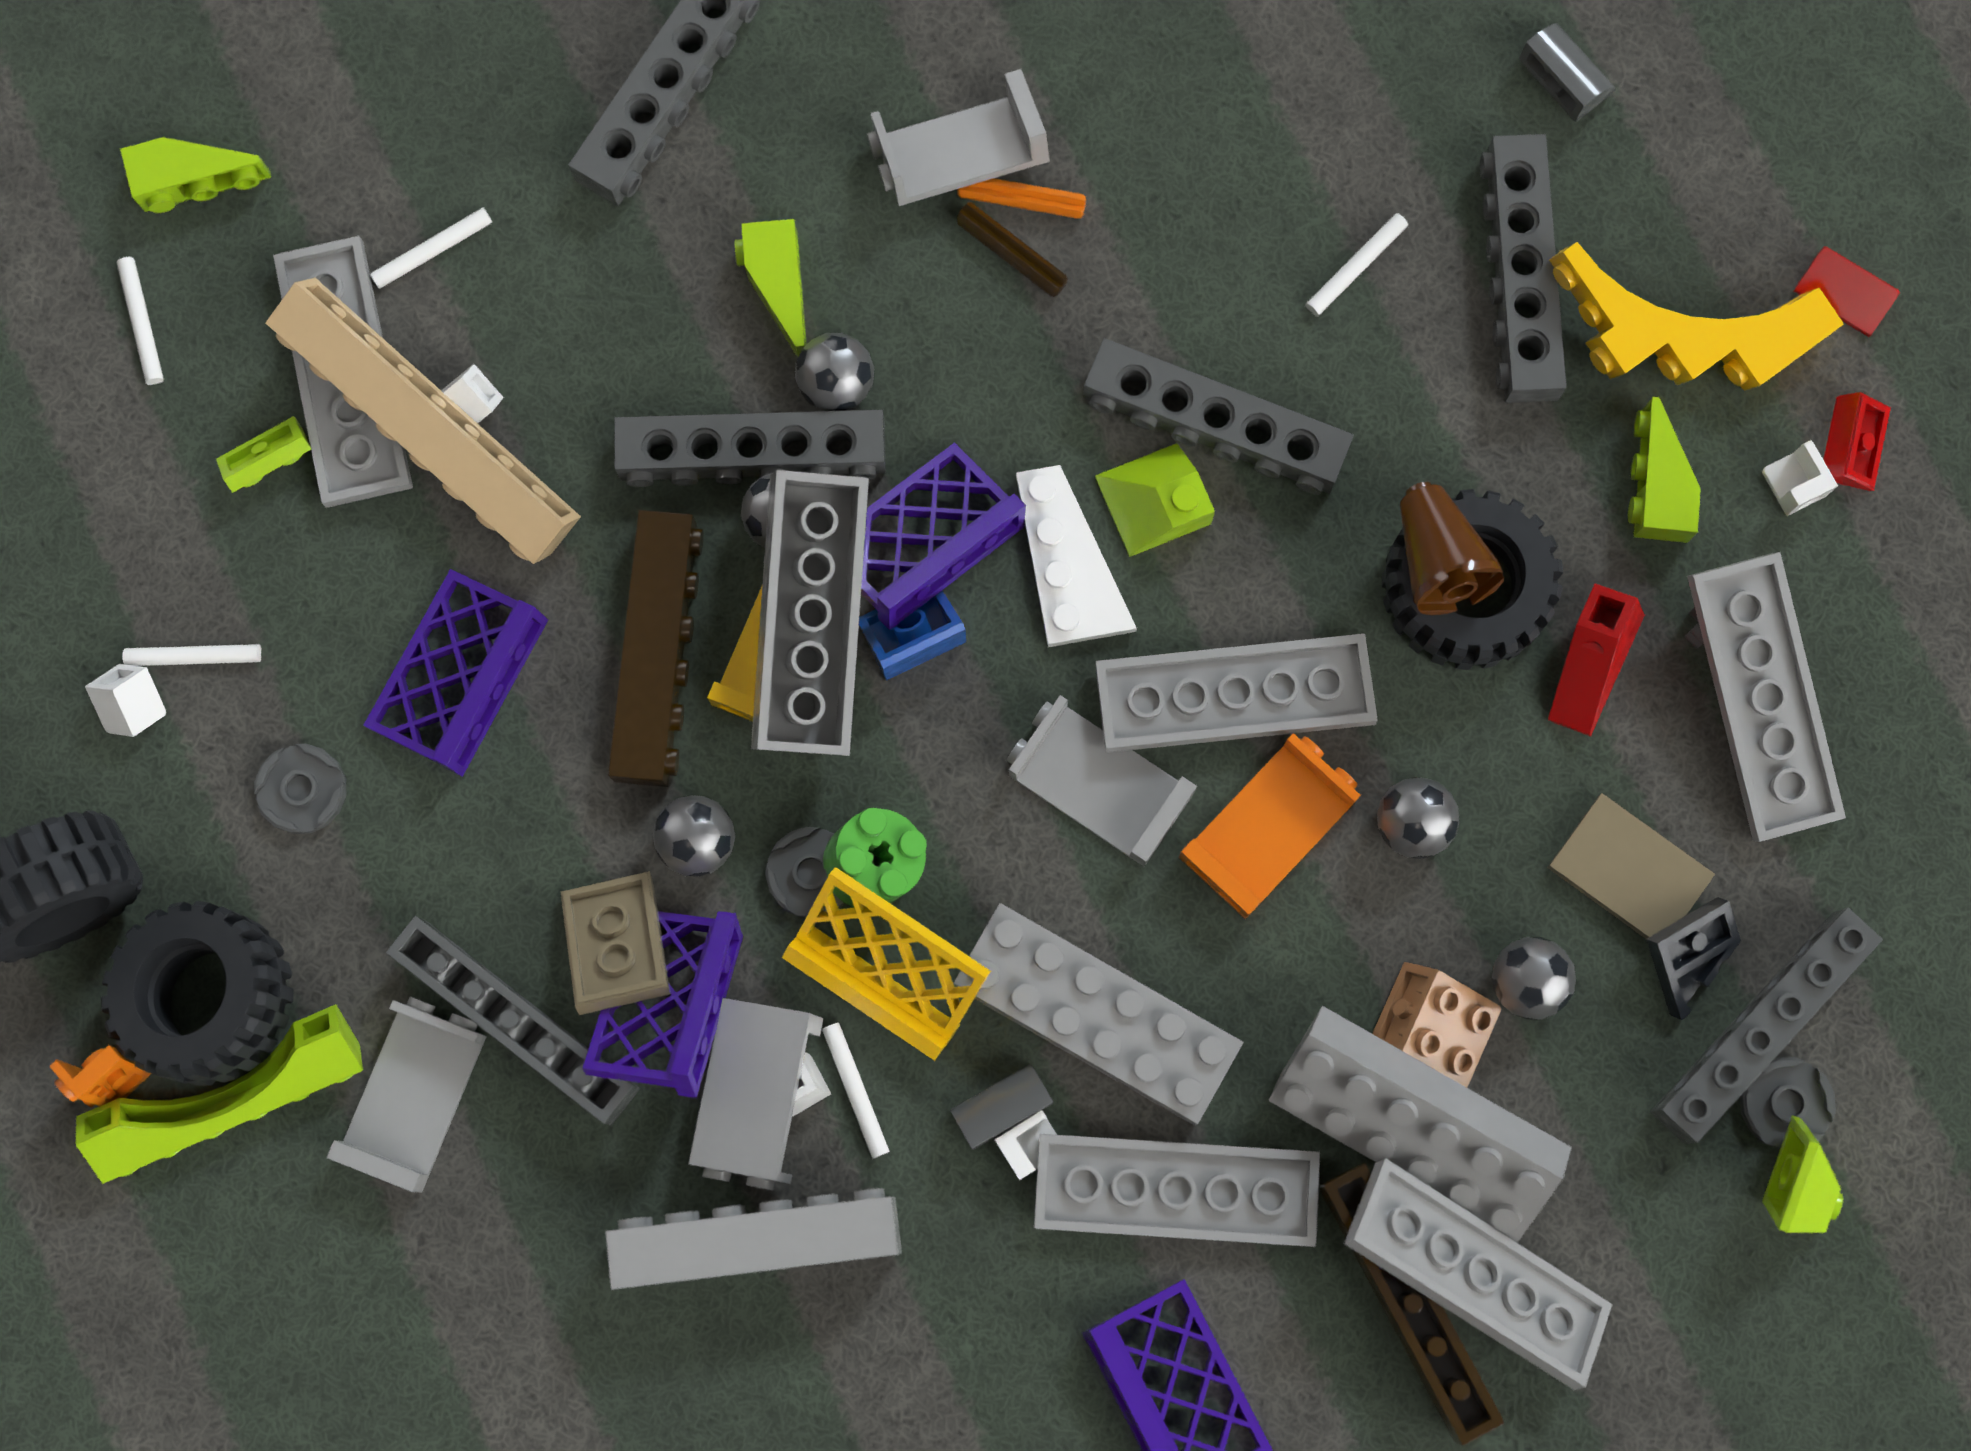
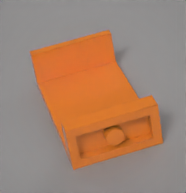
[1179,733,1361,919]

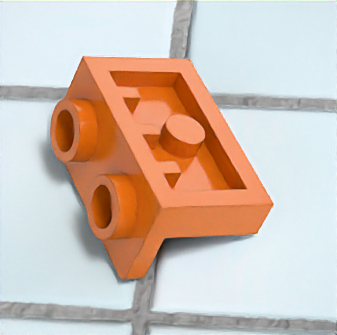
[49,1045,151,1108]

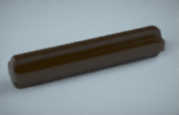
[956,203,1068,297]

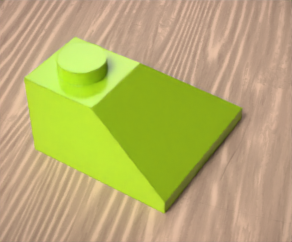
[1095,443,1215,557]
[1763,1115,1843,1233]

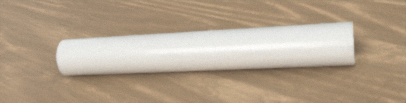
[370,208,492,289]
[1306,213,1408,317]
[117,257,164,385]
[123,644,261,666]
[822,1022,890,1159]

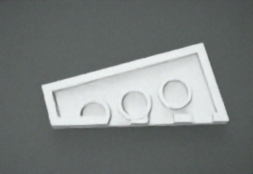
[1016,465,1137,647]

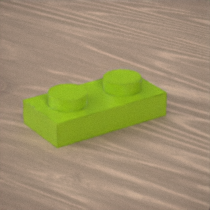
[216,416,311,493]

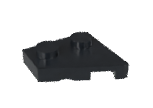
[1646,897,1741,1020]

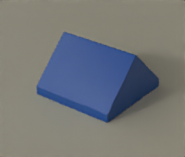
[859,591,966,681]

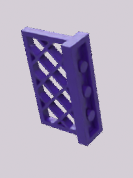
[861,443,1026,630]
[363,569,548,777]
[582,911,743,1098]
[1082,1279,1273,1451]

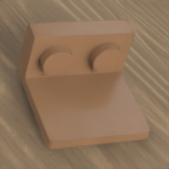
[1372,962,1501,1088]

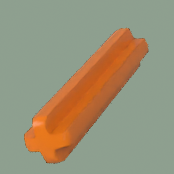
[957,178,1086,219]

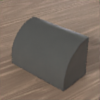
[1519,23,1616,122]
[950,1064,1053,1150]

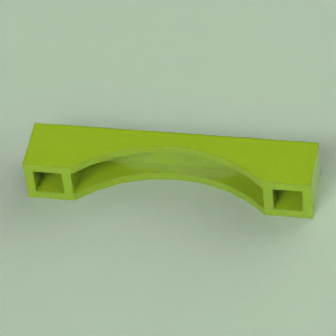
[76,1004,363,1184]

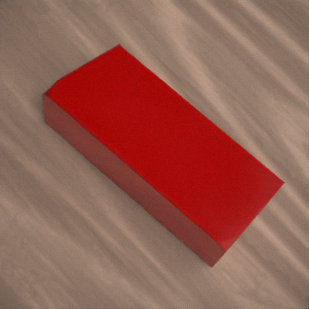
[1793,246,1900,337]
[1823,392,1891,491]

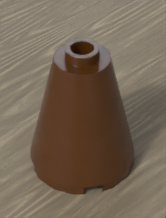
[1400,482,1504,616]

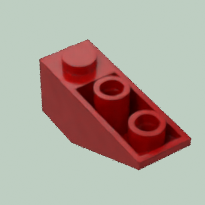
[1548,584,1645,737]

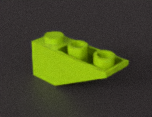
[120,137,271,213]
[1628,397,1701,543]

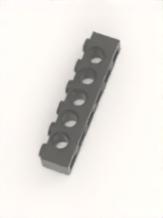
[568,0,760,206]
[1480,134,1566,403]
[1083,338,1354,495]
[615,410,886,487]
[1650,907,1883,1144]
[386,916,641,1125]

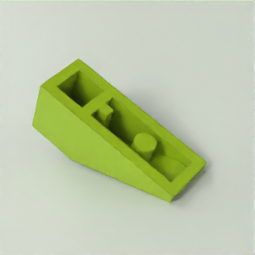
[735,219,806,357]

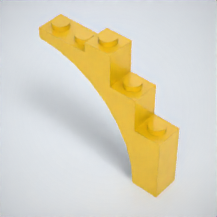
[1549,242,1844,391]

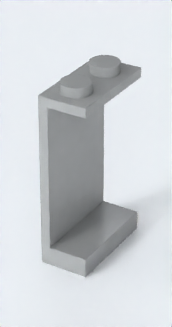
[867,69,1050,206]
[1007,695,1197,867]
[327,997,487,1192]
[689,998,823,1190]

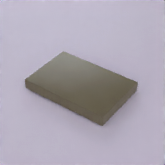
[1547,793,1715,939]
[561,871,670,1015]

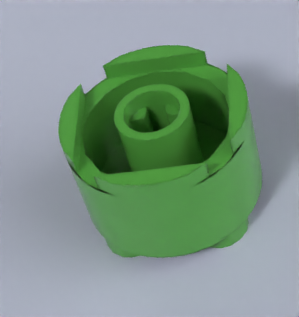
[823,808,927,907]

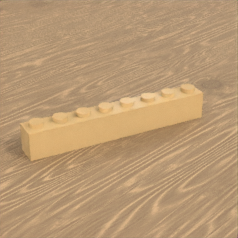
[266,278,581,564]

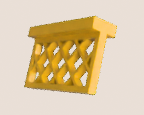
[782,867,991,1061]

